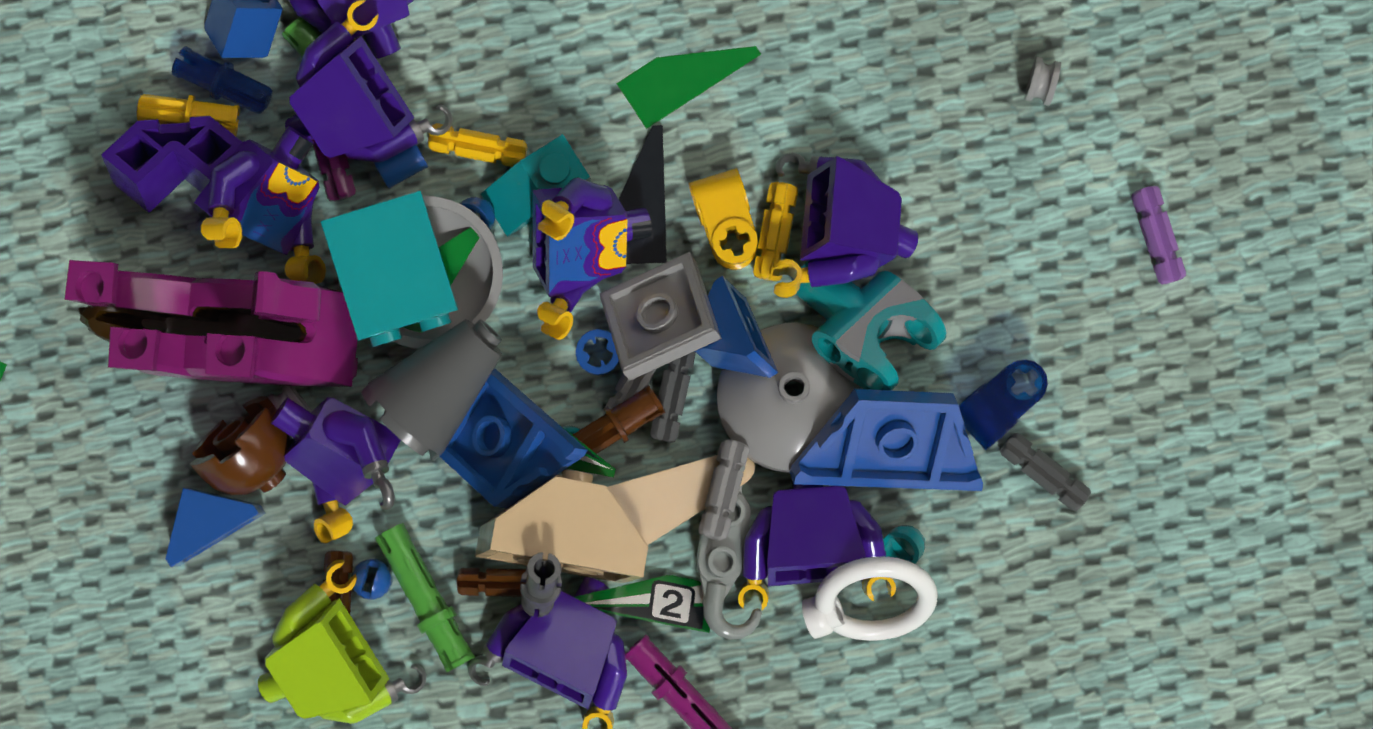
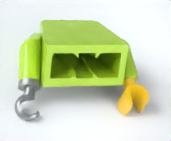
[258,560,426,724]

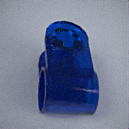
[959,360,1048,450]

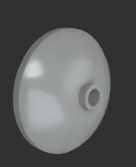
[393,196,503,349]
[717,323,863,473]

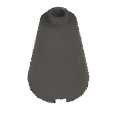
[361,319,502,461]

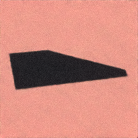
[619,125,667,264]

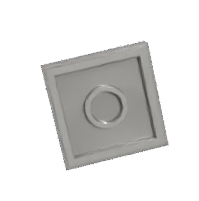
[599,252,722,381]

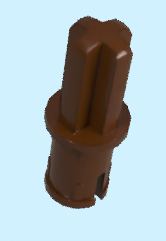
[573,385,665,454]

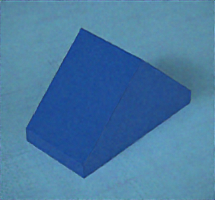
[695,276,778,378]
[165,488,266,567]

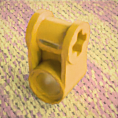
[688,168,758,270]

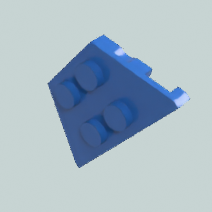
[440,368,588,509]
[790,389,983,491]

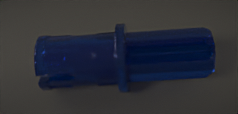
[172,46,273,114]

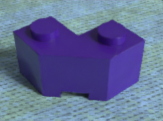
[101,116,242,213]

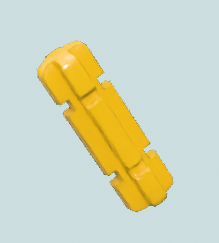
[428,123,528,167]
[753,182,798,281]

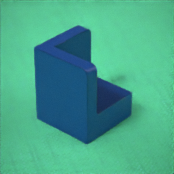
[204,0,283,58]

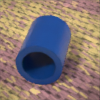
[374,145,429,189]

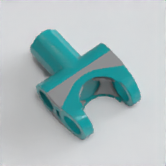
[792,262,947,390]

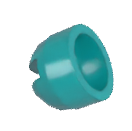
[883,525,925,564]

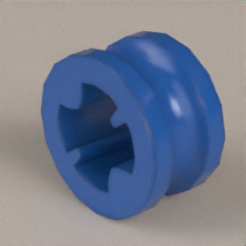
[575,329,619,376]

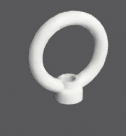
[802,556,938,641]

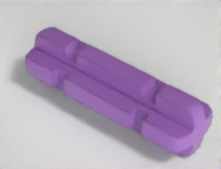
[1132,186,1186,284]

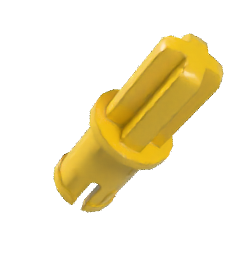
[136,94,240,137]

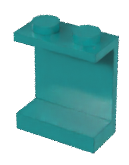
[321,190,459,347]

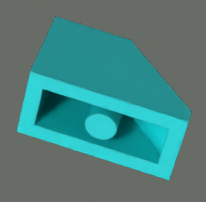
[480,134,592,237]

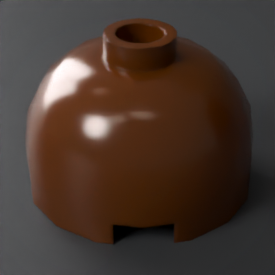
[190,396,292,495]

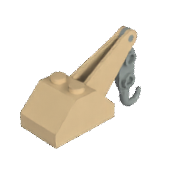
[475,455,762,640]

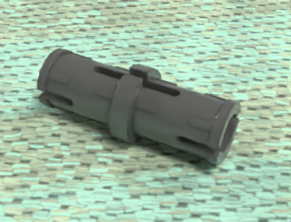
[520,552,562,617]

